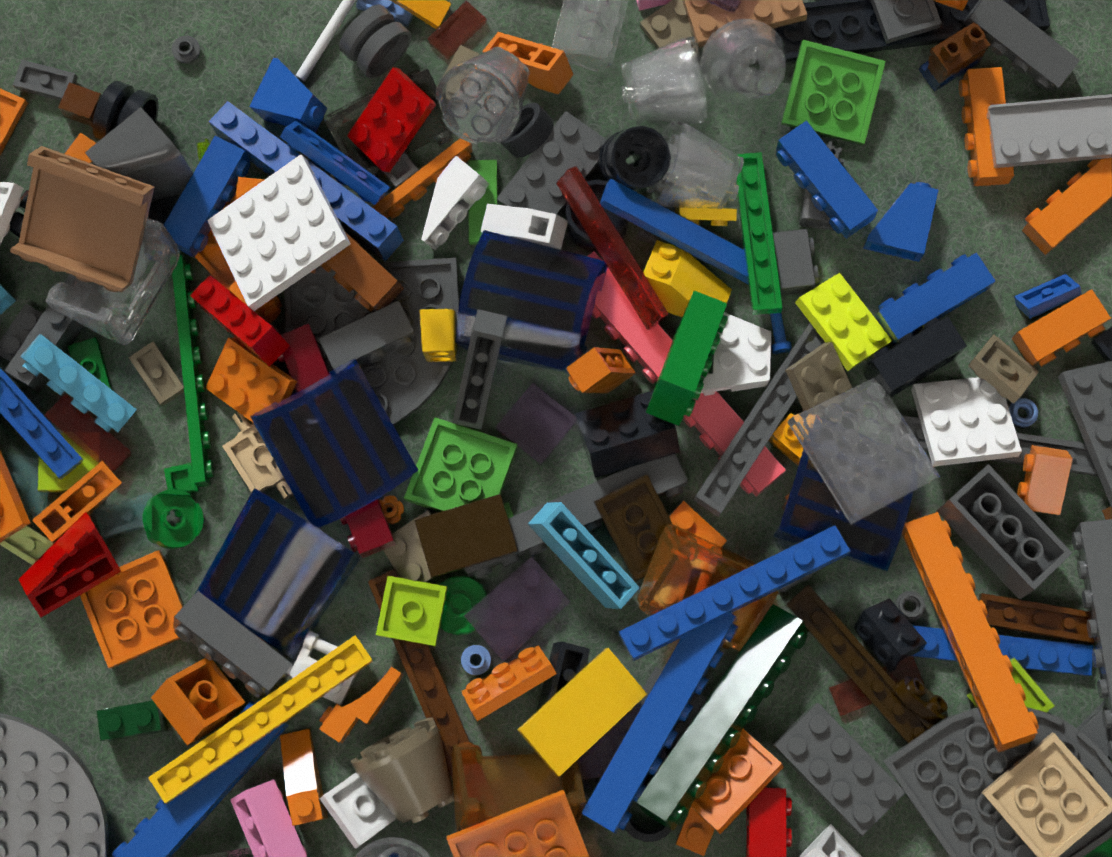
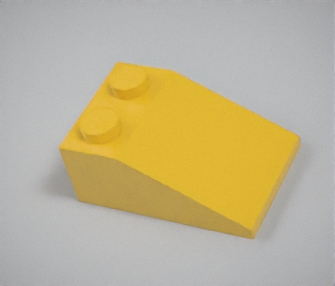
[634,240,732,317]

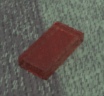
[427,1,487,60]

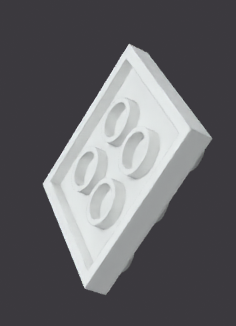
[911,377,1022,467]

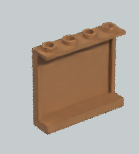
[10,146,154,293]

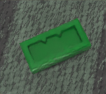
[68,337,113,390]

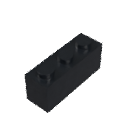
[537,641,590,711]

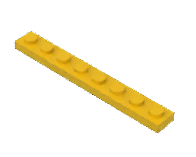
[148,635,373,804]

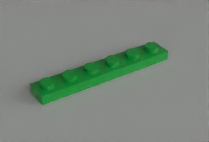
[733,152,783,315]

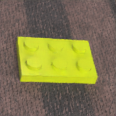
[795,273,892,371]

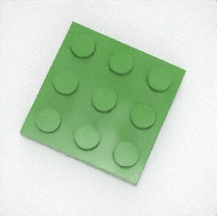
[781,40,886,145]
[404,417,518,512]

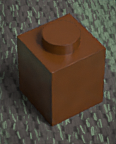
[58,82,102,127]

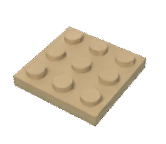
[981,732,1112,857]

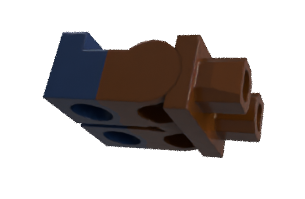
[918,22,990,92]

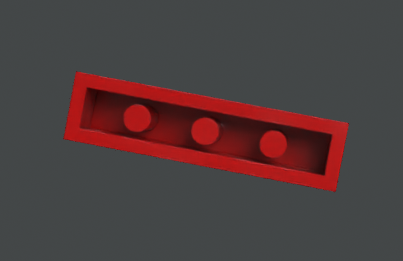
[190,275,290,367]
[746,787,792,857]

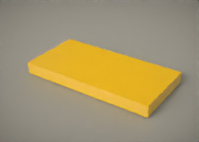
[517,648,647,777]

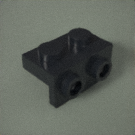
[854,598,927,672]

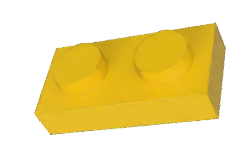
[675,207,737,226]

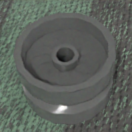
[339,4,412,79]

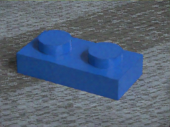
[1014,274,1082,318]

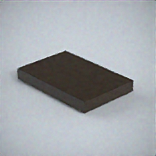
[593,474,688,582]
[414,494,518,578]

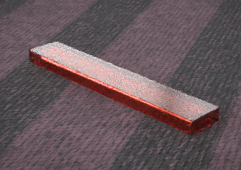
[556,166,668,330]

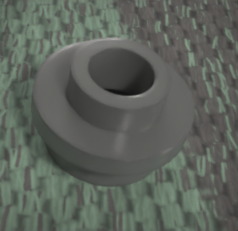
[172,36,200,64]
[895,591,925,621]

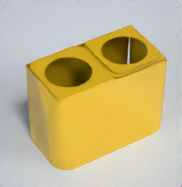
[420,309,458,362]

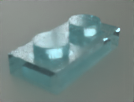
[94,492,154,539]

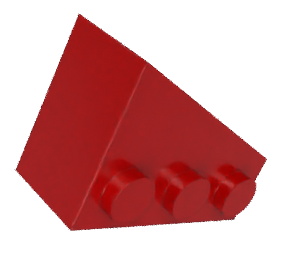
[18,512,121,618]

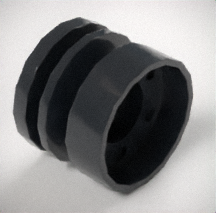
[598,126,671,190]

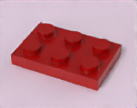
[347,67,436,172]

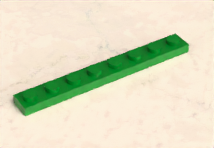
[170,255,214,487]

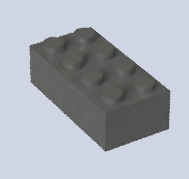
[497,111,606,217]
[937,464,1072,600]
[771,703,906,836]

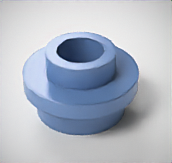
[1009,398,1038,428]
[461,645,491,675]

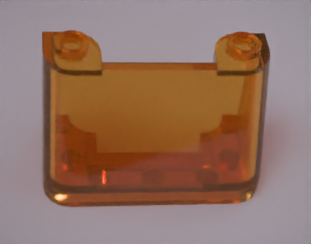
[637,524,779,651]
[451,742,586,832]

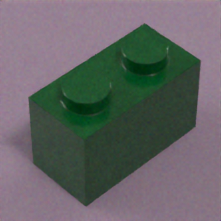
[96,700,168,742]

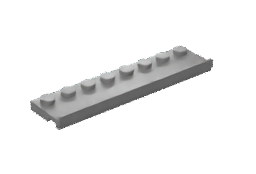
[986,94,1112,168]

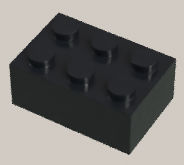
[863,316,967,403]
[575,390,680,478]

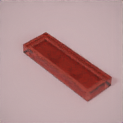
[45,394,132,473]
[829,656,924,716]

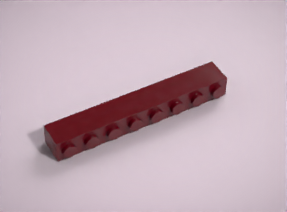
[278,324,396,558]

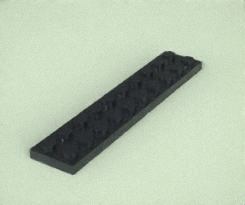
[765,0,1050,65]

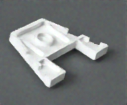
[701,312,771,396]

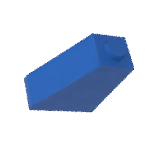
[249,57,327,133]
[863,182,938,262]

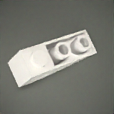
[421,156,490,250]
[480,204,568,250]

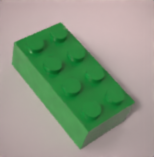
[646,290,728,426]

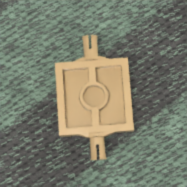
[222,412,304,500]

